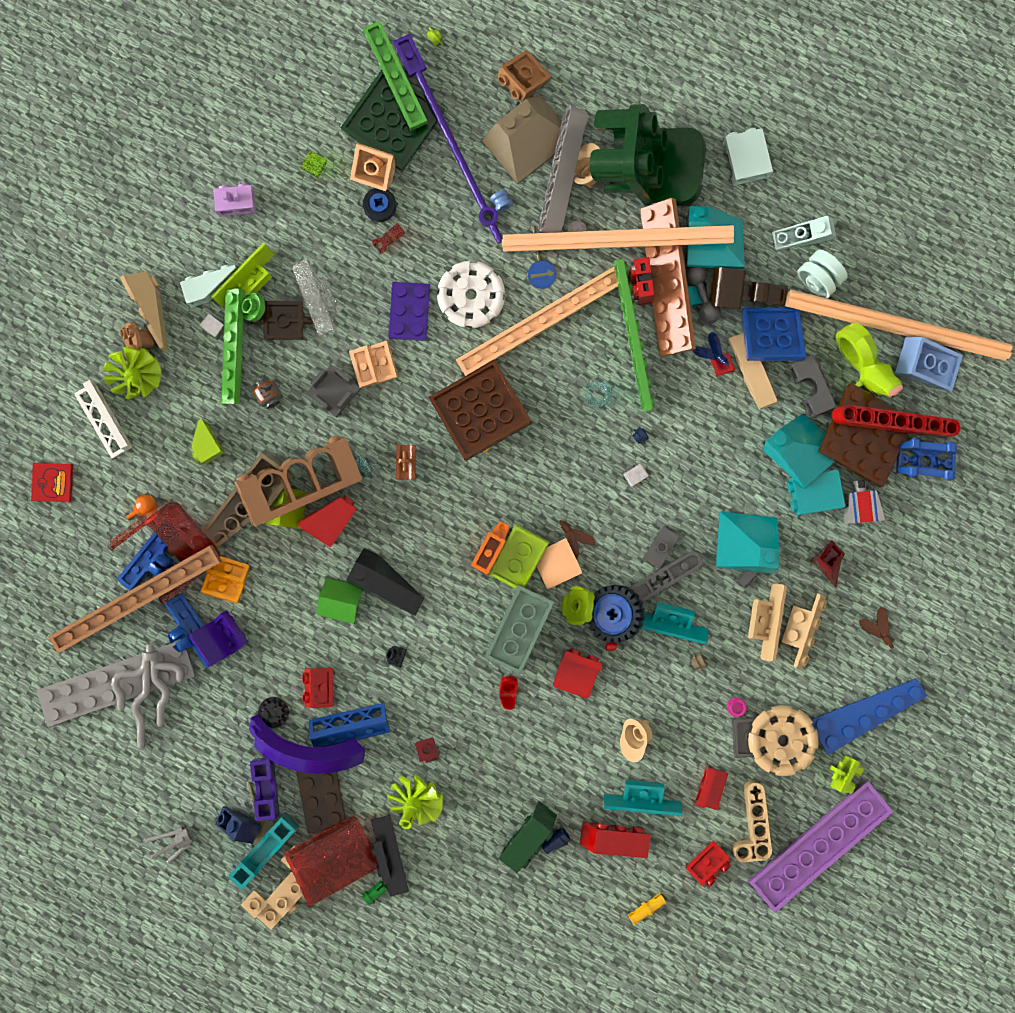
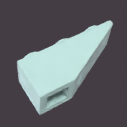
[772,216,837,250]
[180,264,238,308]

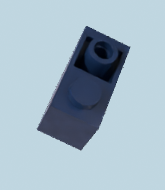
[215,806,261,844]

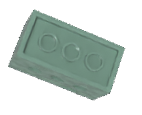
[484,585,554,674]

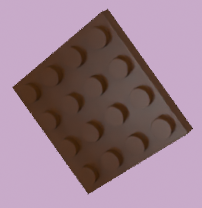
[428,360,532,462]
[818,383,907,487]

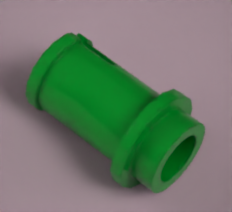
[362,880,388,905]

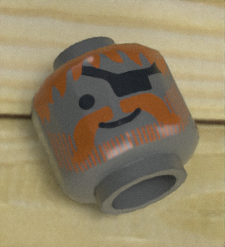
[253,379,281,409]

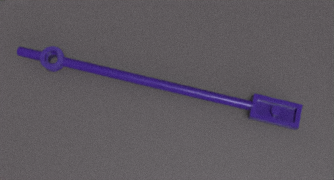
[393,34,503,244]

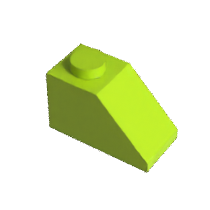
[191,419,225,465]

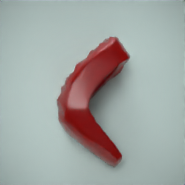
[499,675,518,710]

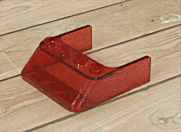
[110,501,220,604]

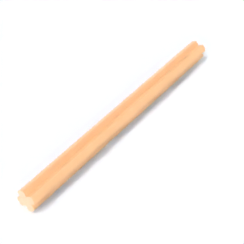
[502,225,734,252]
[785,290,1013,361]

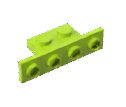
[211,242,275,308]

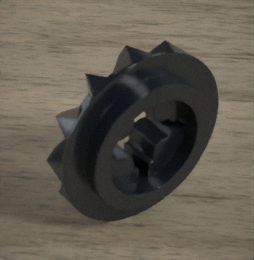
[257,697,289,728]

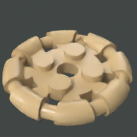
[748,705,819,776]

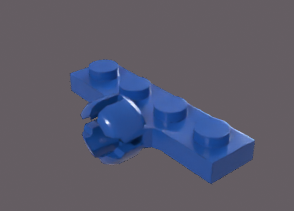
[117,519,182,591]
[164,593,210,669]

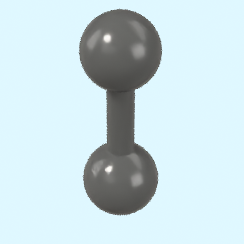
[686,267,721,324]

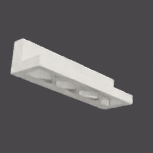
[74,380,133,459]

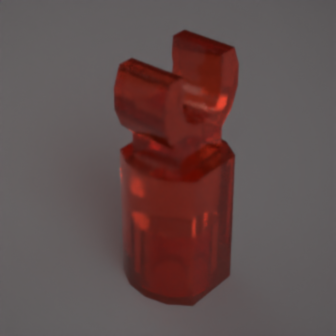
[372,223,405,254]

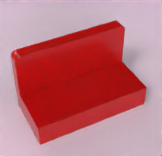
[695,766,728,810]

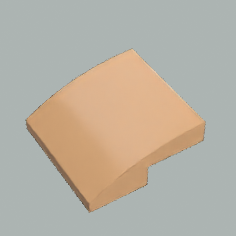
[349,341,399,388]
[537,538,582,589]

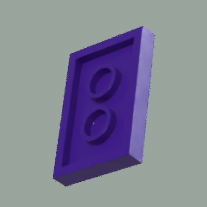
[388,282,430,341]

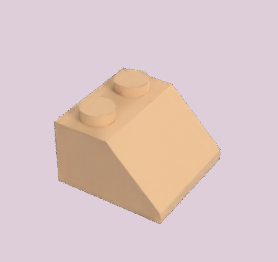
[350,143,396,191]

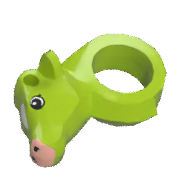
[835,322,903,398]

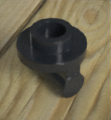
[386,646,407,668]

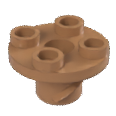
[120,322,155,357]

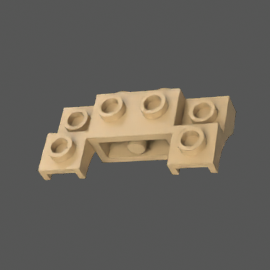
[241,844,326,930]

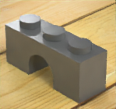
[788,355,836,418]

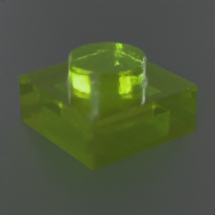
[301,151,327,178]

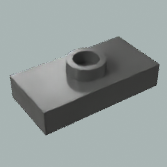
[643,526,679,569]

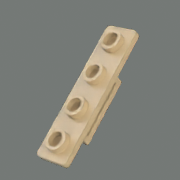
[748,583,787,662]
[782,593,827,670]

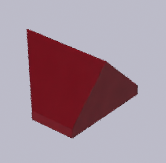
[810,540,845,587]

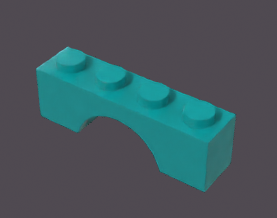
[228,813,299,890]

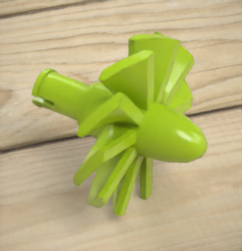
[103,346,161,399]
[387,775,444,829]

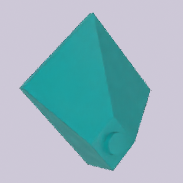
[686,206,745,269]
[763,413,834,489]
[716,511,780,574]

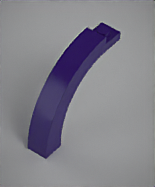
[249,715,365,774]

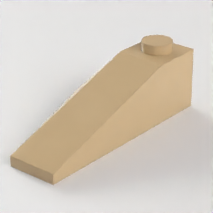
[120,272,168,352]

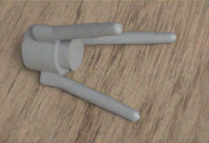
[145,827,194,864]

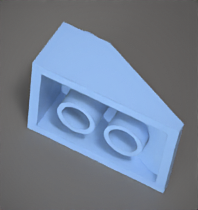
[895,337,963,392]

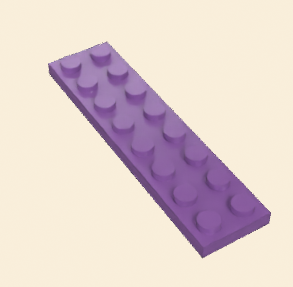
[748,780,894,913]

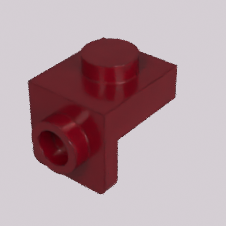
[415,737,440,763]

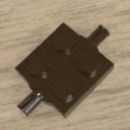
[250,301,316,340]

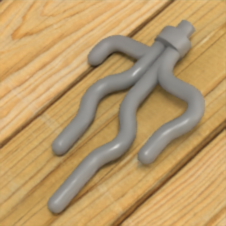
[111,643,184,749]

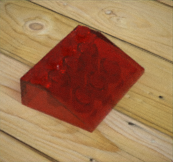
[283,815,378,907]

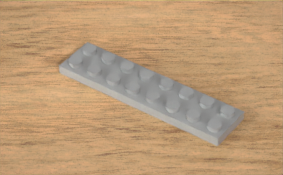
[36,642,196,727]

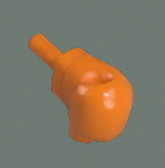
[126,494,157,520]

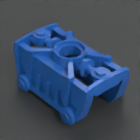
[896,438,957,481]

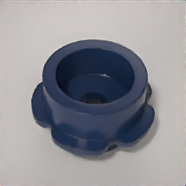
[632,427,649,444]

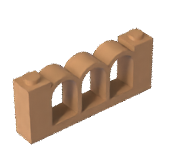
[234,435,363,526]

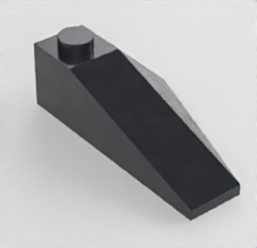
[346,548,424,616]

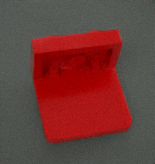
[553,648,602,698]

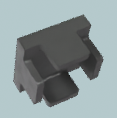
[307,364,361,418]

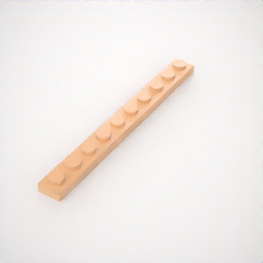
[456,267,629,376]

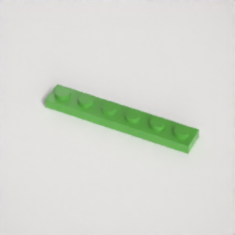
[363,21,428,131]
[221,289,245,404]

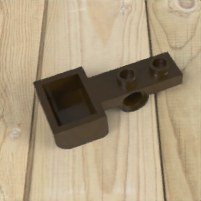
[710,267,788,309]

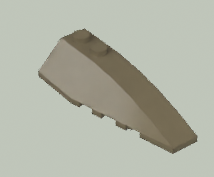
[193,449,293,550]

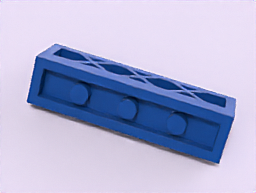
[309,703,390,747]

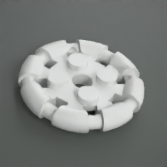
[437,261,505,328]

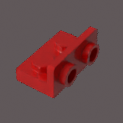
[302,668,333,708]
[685,840,732,888]

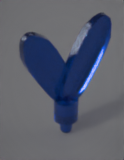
[692,332,730,366]

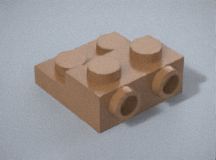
[497,50,552,103]

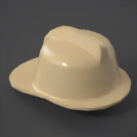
[573,143,600,188]
[620,718,652,762]

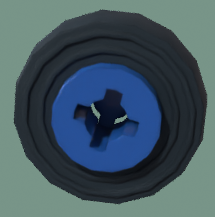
[363,188,396,222]

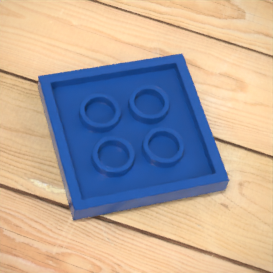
[741,307,806,361]

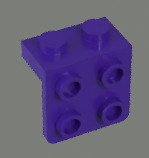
[189,610,248,666]

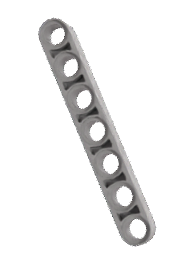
[538,105,588,233]

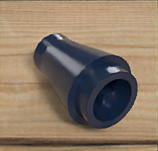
[541,827,571,854]

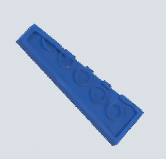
[811,678,927,755]

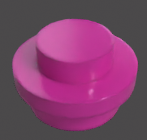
[727,697,747,717]

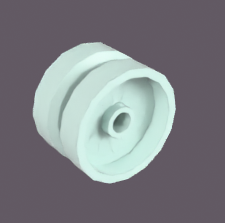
[797,250,848,299]

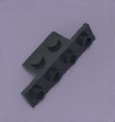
[371,815,409,897]

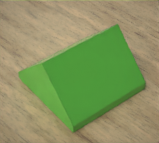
[317,578,363,624]

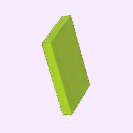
[489,524,549,589]

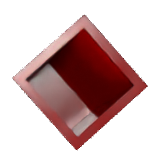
[297,495,357,548]

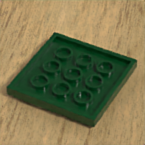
[340,70,445,172]

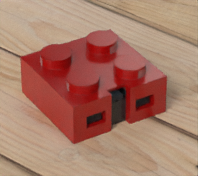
[630,257,654,305]

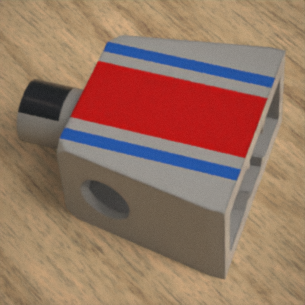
[843,480,885,525]

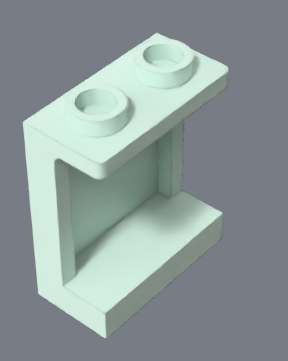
[723,128,773,186]

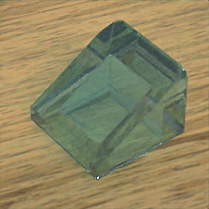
[355,455,374,479]

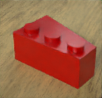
[579,821,651,858]

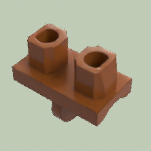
[396,445,416,480]

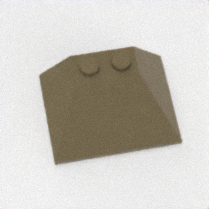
[482,95,562,184]

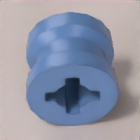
[490,189,513,213]

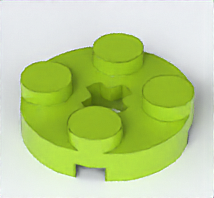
[562,586,595,626]

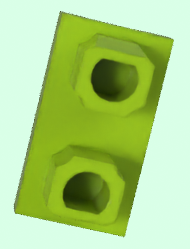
[830,755,864,794]

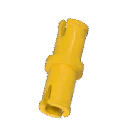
[627,892,667,926]

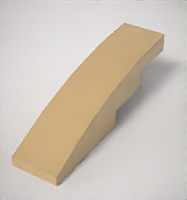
[728,333,778,410]

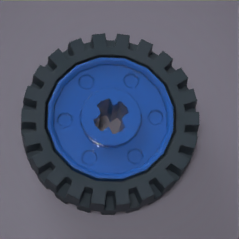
[588,585,645,643]

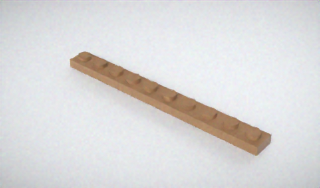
[48,545,222,653]

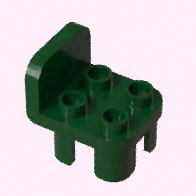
[590,104,706,206]

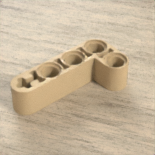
[732,780,772,862]

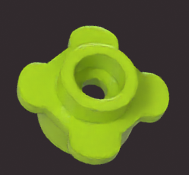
[426,27,443,46]

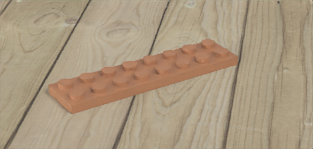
[640,198,696,357]

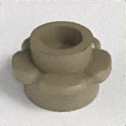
[691,653,708,671]

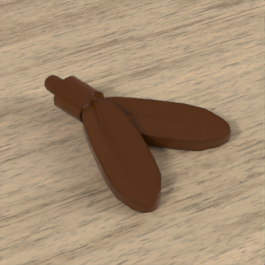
[559,520,595,559]
[859,607,894,648]

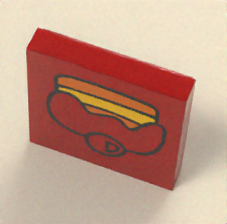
[31,463,73,502]

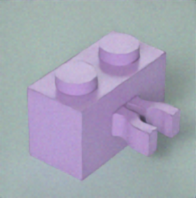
[213,183,257,216]

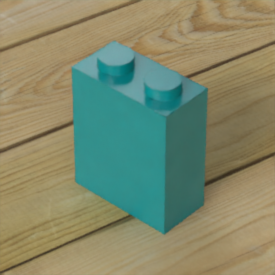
[787,469,845,516]

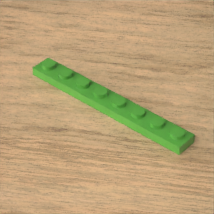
[614,259,655,413]

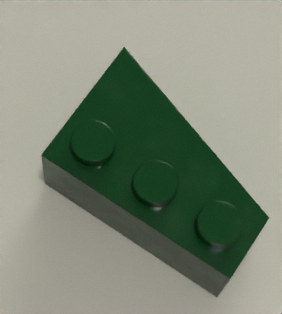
[499,801,557,873]

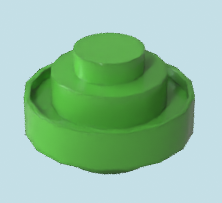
[242,293,265,322]

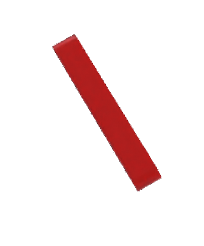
[832,405,961,438]

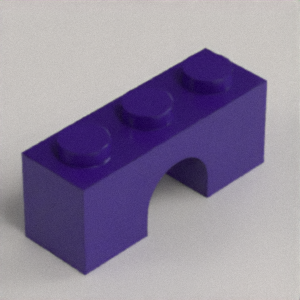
[250,757,280,821]

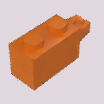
[470,521,510,575]

